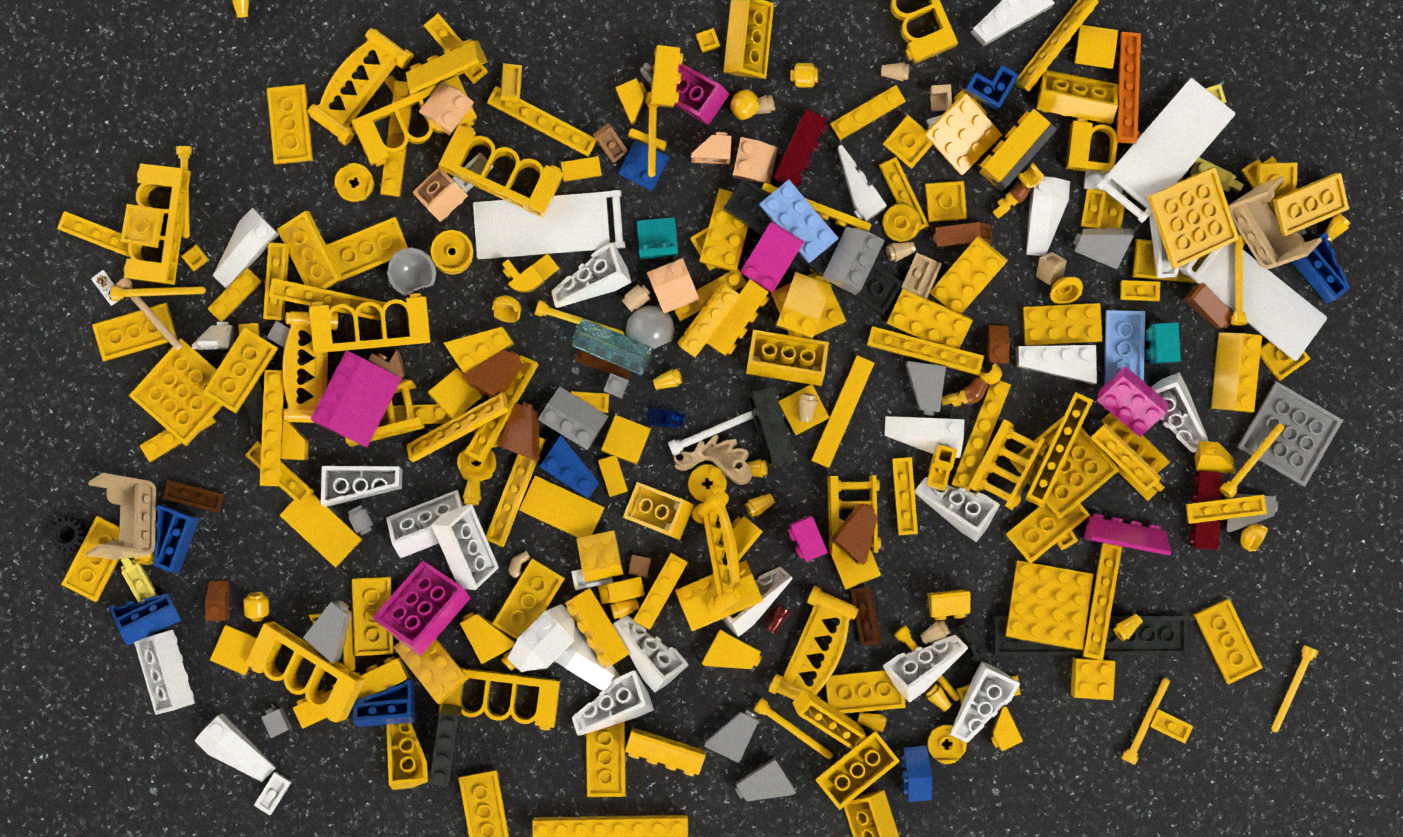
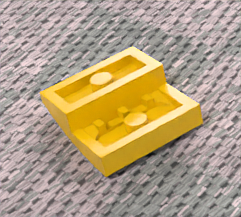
[1074,25,1118,69]
[1081,189,1127,229]
[831,549,881,590]

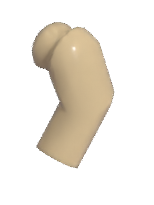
[508,551,531,578]

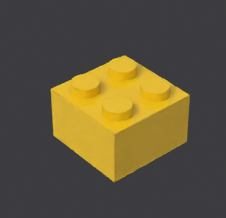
[576,531,623,582]
[1071,657,1115,700]

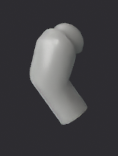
[640,63,653,85]

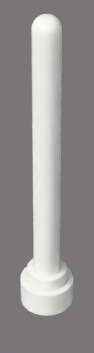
[668,411,753,456]

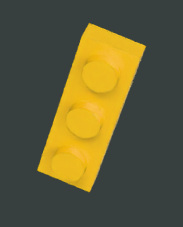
[208,268,262,322]

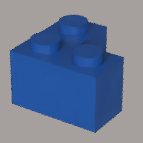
[964,65,1019,112]
[900,746,932,802]

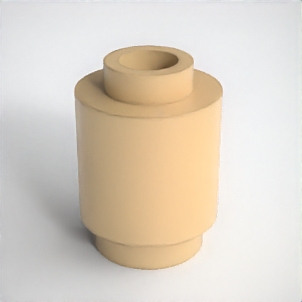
[622,284,650,312]

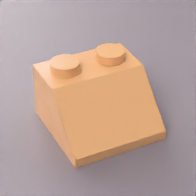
[419,82,474,136]
[691,132,731,165]
[733,137,778,184]
[412,167,468,222]
[647,258,699,314]

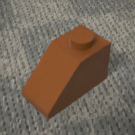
[987,325,1010,364]
[205,581,230,621]

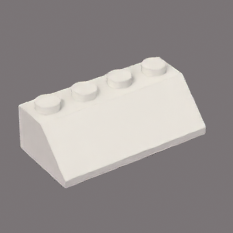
[386,490,464,558]
[431,504,499,590]
[134,630,195,715]

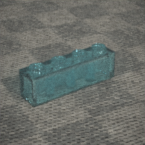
[572,318,653,375]

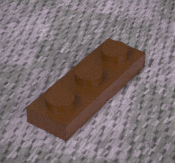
[575,343,635,380]
[163,480,225,513]
[851,586,882,646]

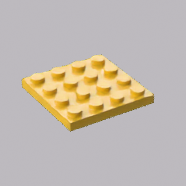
[1147,167,1239,269]
[129,338,223,446]
[1009,416,1119,520]
[1005,561,1093,650]

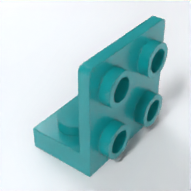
[637,218,678,259]

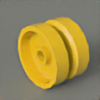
[431,230,473,275]

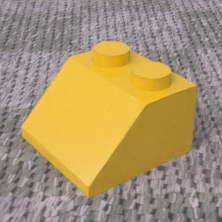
[927,589,970,620]

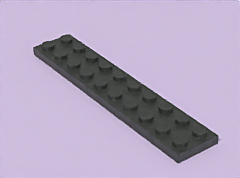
[722,177,903,315]
[994,616,1188,656]

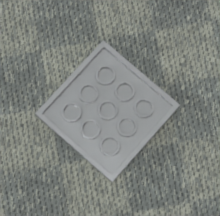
[1237,382,1343,487]

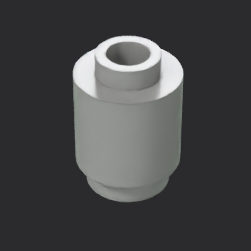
[348,505,373,535]

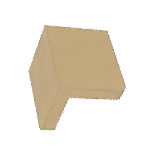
[930,84,952,111]
[1036,252,1067,285]

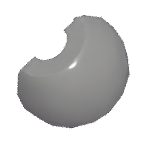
[387,247,437,295]
[626,305,675,353]

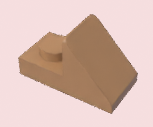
[593,123,628,163]
[368,350,406,380]

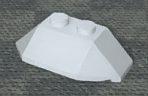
[507,604,575,672]

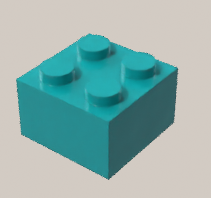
[1145,323,1181,364]

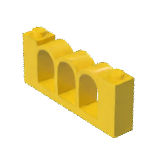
[890,0,958,64]
[352,76,477,167]
[1065,118,1183,183]
[439,124,563,218]
[123,164,191,285]
[309,293,430,353]
[245,621,366,722]
[439,667,561,730]

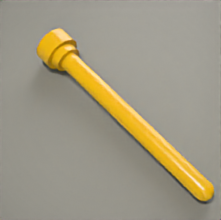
[645,92,658,177]
[176,146,192,239]
[1231,234,1247,325]
[111,286,206,301]
[535,300,625,338]
[1219,423,1284,499]
[894,625,960,701]
[1271,645,1319,732]
[1121,678,1170,765]
[753,698,833,759]

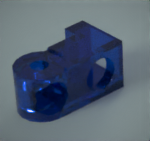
[648,408,685,429]

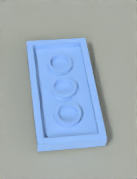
[759,180,839,264]
[1104,310,1145,385]

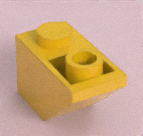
[281,420,309,460]

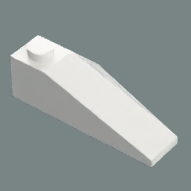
[1026,177,1070,256]
[551,243,632,308]
[1151,372,1209,453]
[884,416,964,458]
[914,477,1000,542]
[613,616,689,693]
[555,626,620,691]
[572,670,654,736]

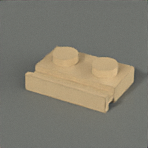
[901,253,942,298]

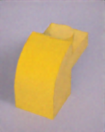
[502,260,545,293]
[926,444,957,491]
[598,577,645,604]

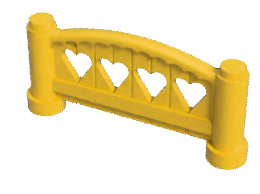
[307,28,414,145]
[282,311,338,423]
[692,492,746,616]
[769,586,859,700]

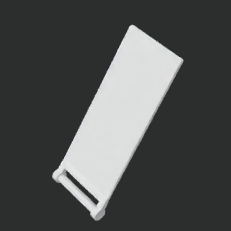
[1097,78,1235,223]
[473,190,625,259]
[1179,242,1327,361]

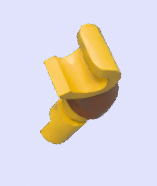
[993,163,1044,219]
[941,363,1002,407]

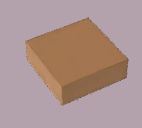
[628,555,651,577]

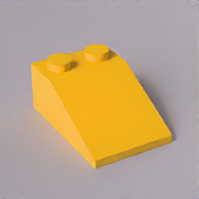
[776,272,831,339]
[623,482,694,540]
[720,516,763,560]

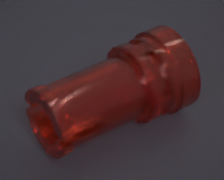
[765,605,791,635]

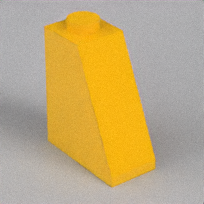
[460,612,516,664]
[702,629,762,669]

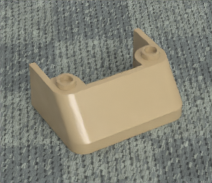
[1229,176,1322,269]
[86,473,156,560]

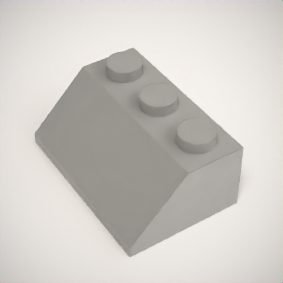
[822,227,885,295]
[538,387,609,450]

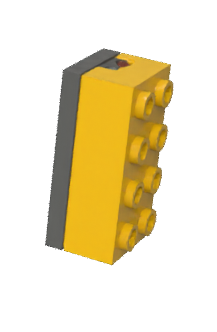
[979,109,1057,192]

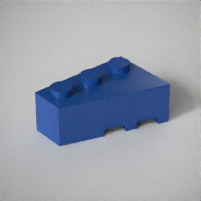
[540,435,600,499]
[154,505,200,572]
[353,679,415,727]

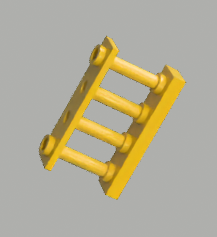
[345,379,425,447]
[1091,412,1170,492]
[968,419,1048,510]
[828,475,881,554]

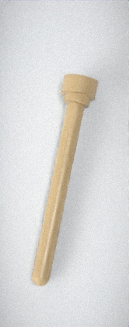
[116,278,182,350]

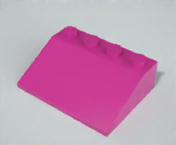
[311,351,402,448]
[1083,513,1171,555]
[373,561,470,656]

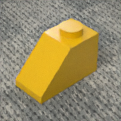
[616,78,646,125]
[1194,441,1236,473]
[991,705,1023,751]

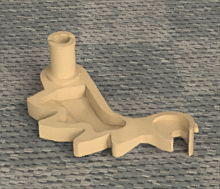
[674,435,752,485]

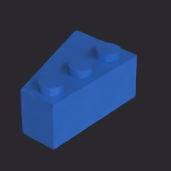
[1292,232,1350,304]
[109,594,181,646]

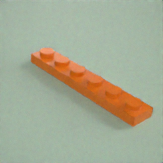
[1117,32,1141,144]

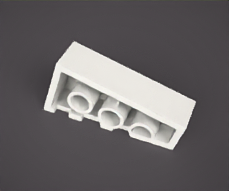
[971,0,1055,47]
[1016,345,1097,385]
[321,466,402,507]

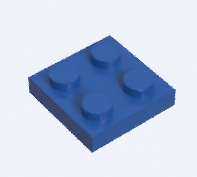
[618,140,670,192]

